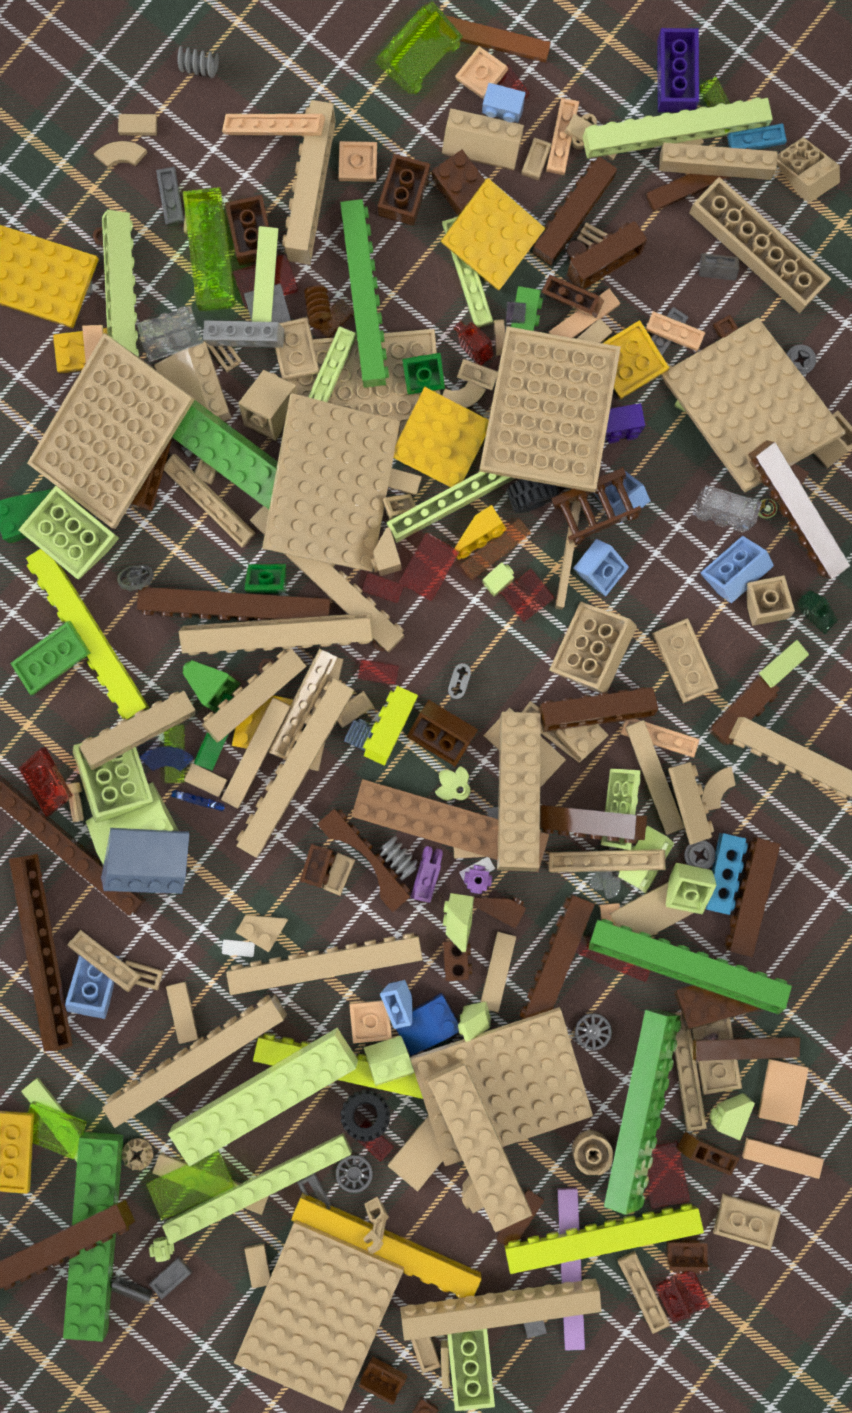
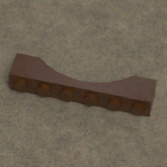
[317,809,411,912]

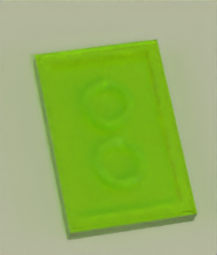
[28,1101,87,1159]

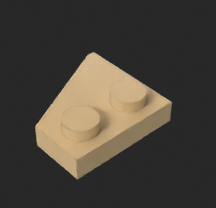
[236,915,289,952]

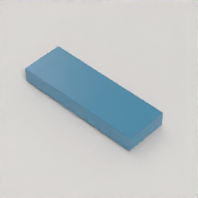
[727,124,787,150]

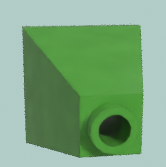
[182,660,241,712]

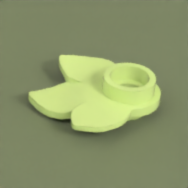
[435,766,471,801]

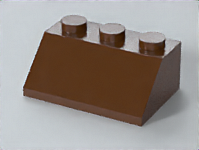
[407,700,478,767]

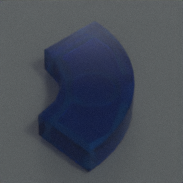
[140,746,195,772]
[171,790,225,811]

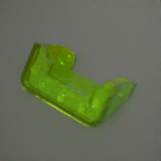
[374,1,463,94]

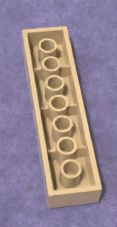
[282,100,336,265]
[689,177,831,314]
[497,712,541,872]
[428,1061,532,1232]

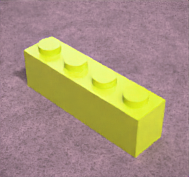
[363,686,418,766]

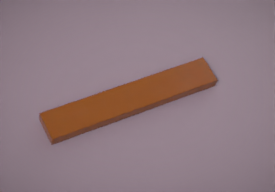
[438,15,551,63]

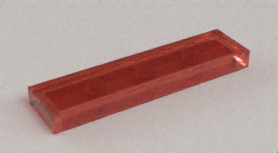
[576,935,650,982]

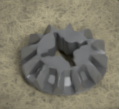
[787,345,816,375]
[684,840,716,869]

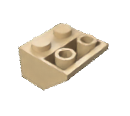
[814,411,852,469]

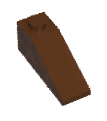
[473,897,526,929]
[677,1131,740,1176]

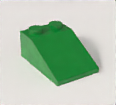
[0,489,52,543]

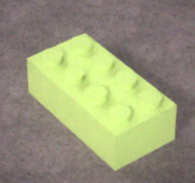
[447,1329,495,1411]

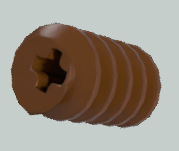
[304,285,332,329]

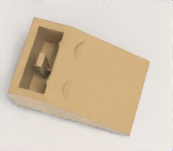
[777,137,840,203]

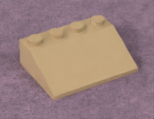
[155,341,232,421]
[549,602,637,693]

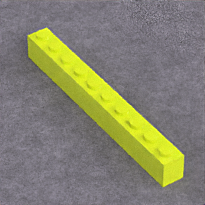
[26,549,150,720]
[253,1033,423,1099]
[504,1204,704,1274]

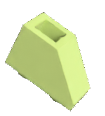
[482,562,514,597]
[458,1002,491,1042]

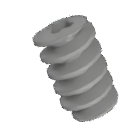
[177,46,219,78]
[379,836,418,880]

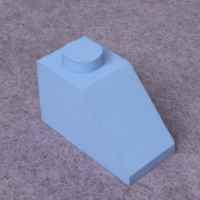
[380,980,412,1029]

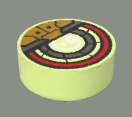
[756,499,777,519]

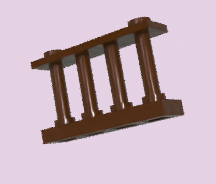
[551,467,642,544]

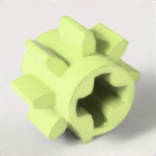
[149,1237,174,1262]

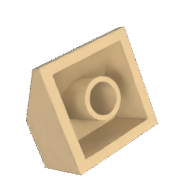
[371,527,402,576]
[747,575,795,626]

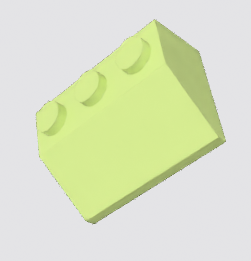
[618,826,675,893]

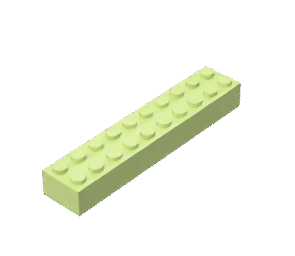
[168,1028,358,1167]

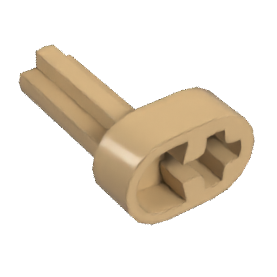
[54,782,84,822]

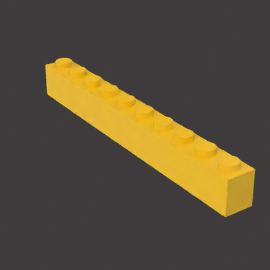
[291,1193,481,1298]

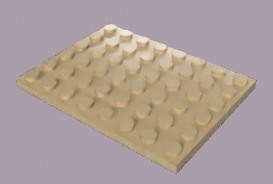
[661,318,845,493]
[479,326,621,492]
[289,329,440,444]
[27,333,195,529]
[262,393,400,572]
[410,1007,593,1166]
[234,1220,404,1411]

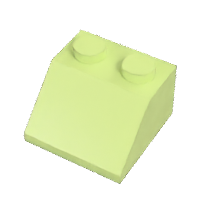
[666,863,717,914]
[443,893,474,952]
[364,1036,414,1086]
[709,1093,755,1140]

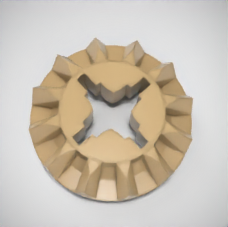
[121,1138,153,1171]

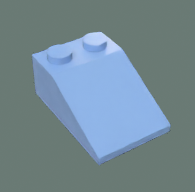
[65,955,120,1019]

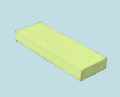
[759,640,809,688]

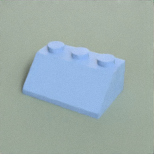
[701,536,774,603]

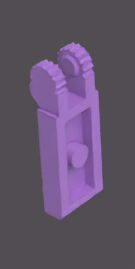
[410,846,443,903]

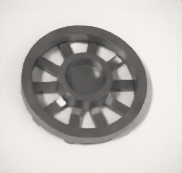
[117,564,154,592]
[575,1013,612,1051]
[336,1154,372,1193]

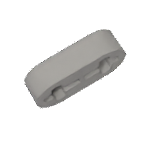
[448,664,471,699]

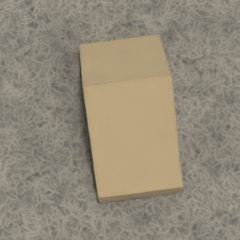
[383,494,416,521]

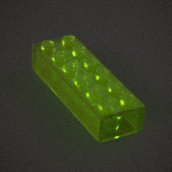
[183,187,237,312]

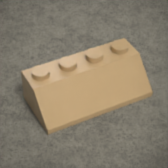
[442,108,524,171]
[668,762,714,845]

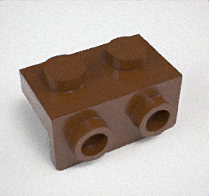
[300,844,336,888]
[667,1240,710,1274]
[359,1356,407,1405]

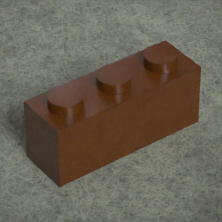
[542,274,604,318]

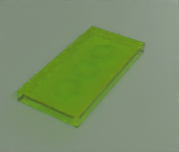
[146,1150,235,1221]

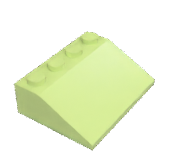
[19,486,119,580]
[73,743,153,823]
[601,769,640,850]
[86,782,179,865]

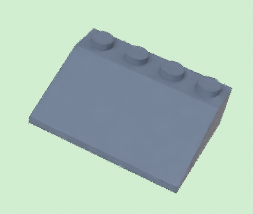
[101,828,189,894]

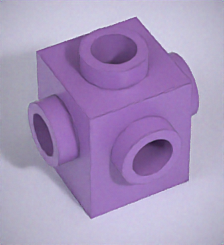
[464,865,492,894]

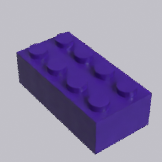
[657,28,699,112]
[604,403,645,444]

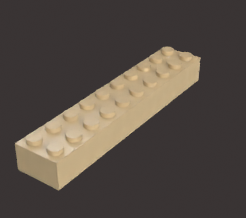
[102,995,287,1128]

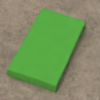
[10,621,91,695]

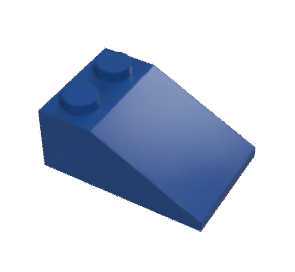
[396,993,459,1056]

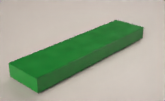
[194,693,234,771]

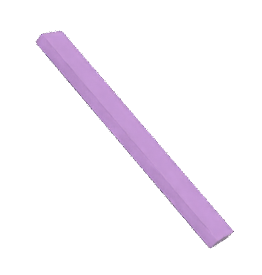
[557,1187,585,1350]

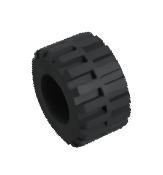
[506,479,559,513]
[341,1090,390,1142]

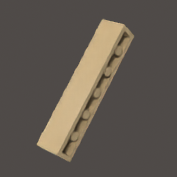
[659,143,778,180]
[202,649,306,742]
[79,691,195,770]

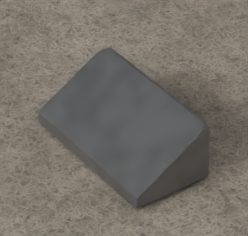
[699,253,739,280]
[112,1277,153,1305]

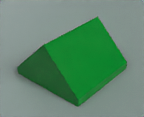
[402,353,445,395]
[245,564,286,594]

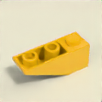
[452,505,507,560]

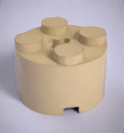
[571,1129,613,1175]

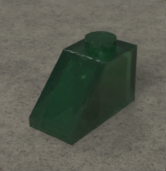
[797,590,838,634]

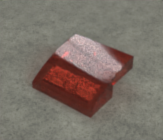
[500,568,555,622]
[656,1271,710,1323]

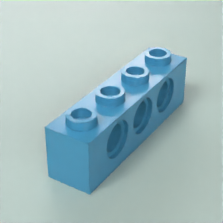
[705,833,747,915]

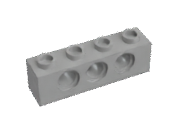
[203,321,284,348]

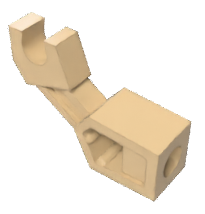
[363,1197,389,1254]

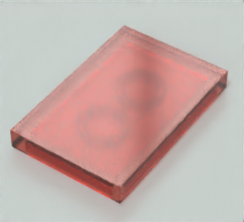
[233,254,298,309]
[399,532,460,601]
[19,747,73,817]
[647,1141,690,1209]

